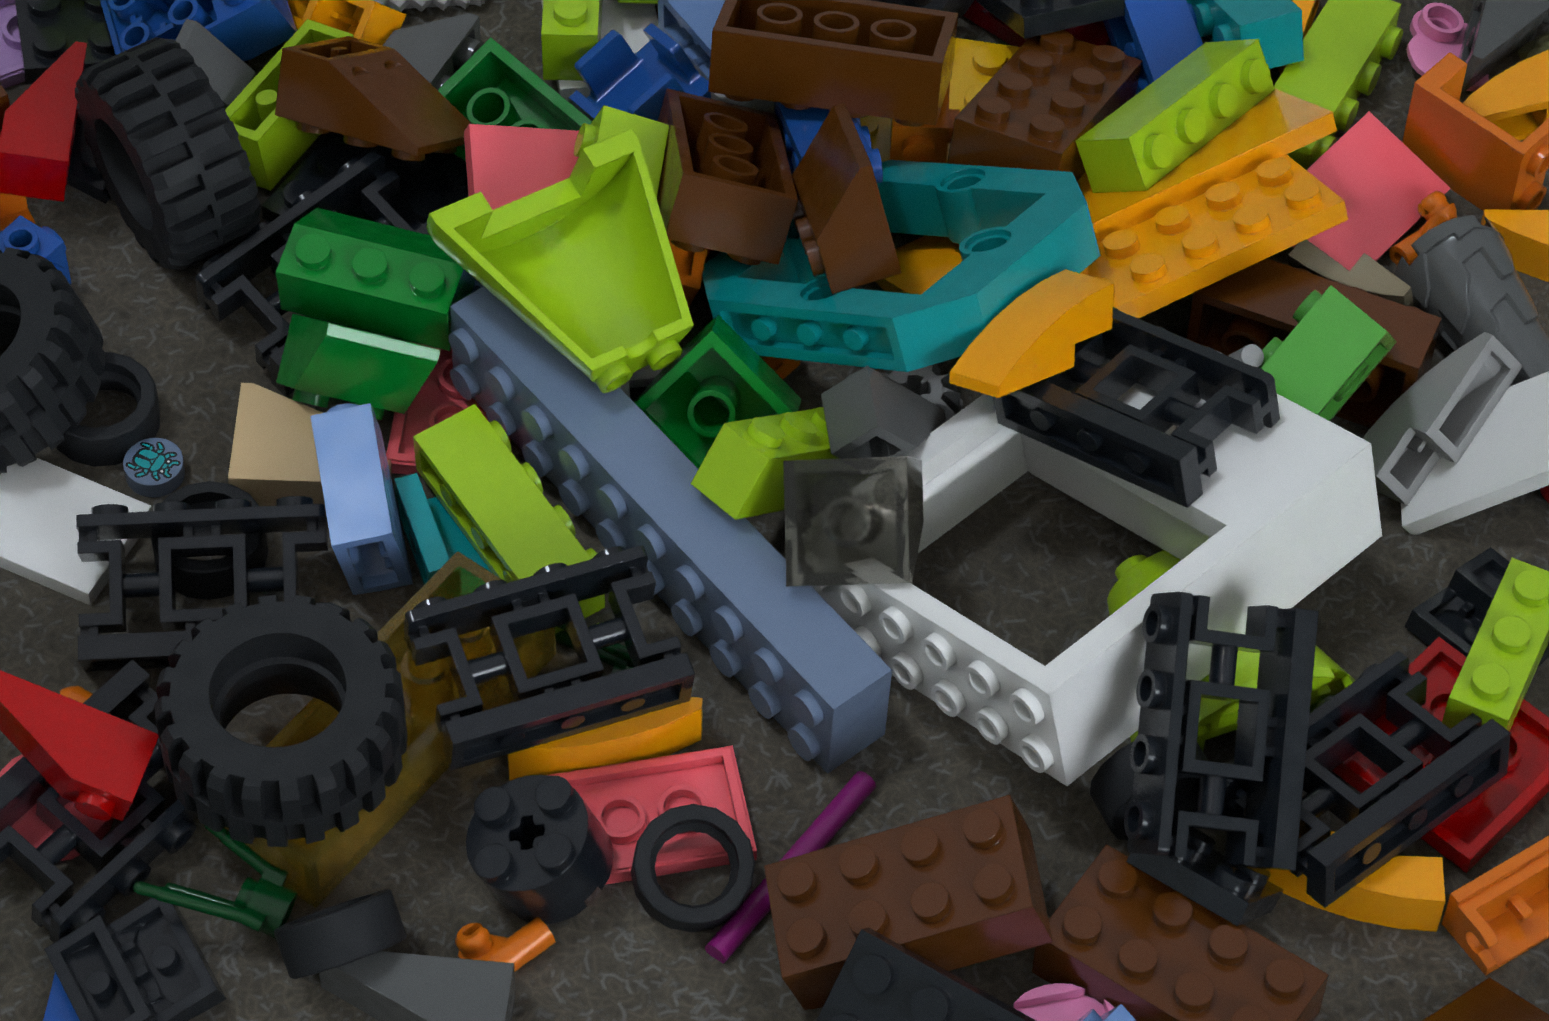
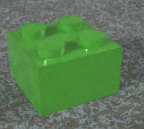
[1258,285,1397,421]

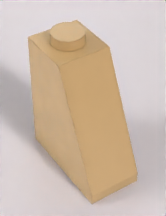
[228,383,391,510]

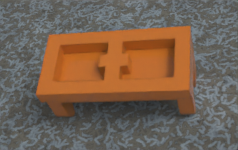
[1442,836,1549,976]

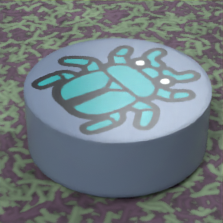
[123,438,185,497]

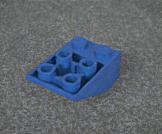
[100,0,297,61]

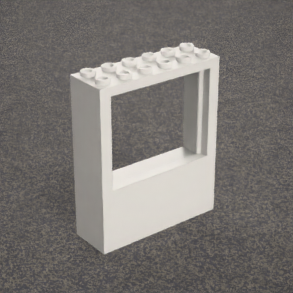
[792,359,1382,786]

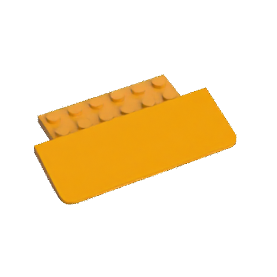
[875,89,1348,319]

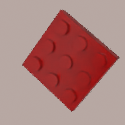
[1332,637,1549,873]

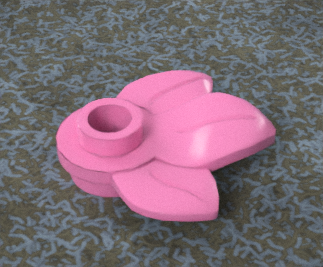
[1406,2,1489,92]

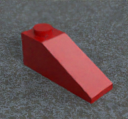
[0,41,87,202]
[0,670,159,821]

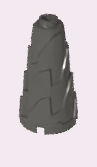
[1395,215,1549,387]

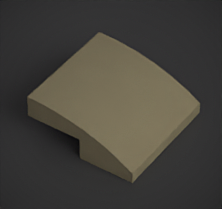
[1288,239,1414,307]

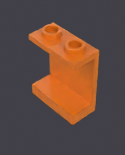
[1402,52,1549,211]

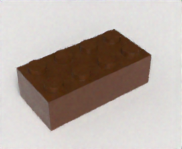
[708,0,958,127]
[947,30,1142,181]
[657,88,798,265]
[1186,258,1442,428]
[764,795,1053,1010]
[1032,844,1329,1021]

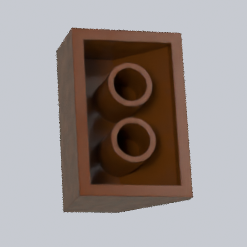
[792,102,902,294]

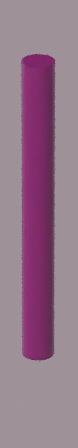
[705,771,876,964]

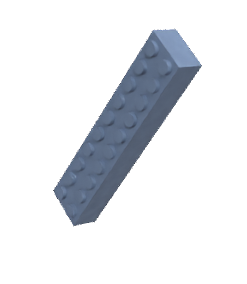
[448,286,892,774]

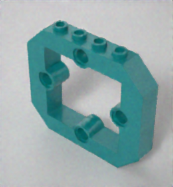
[702,160,1101,372]

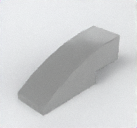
[1362,332,1523,506]

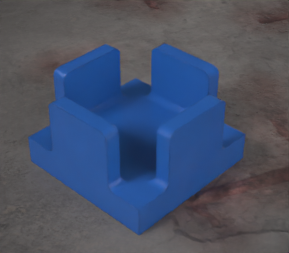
[568,23,711,121]

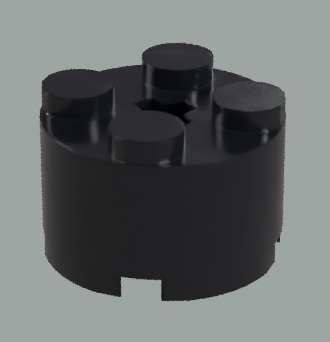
[466,775,613,924]

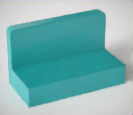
[394,473,497,599]

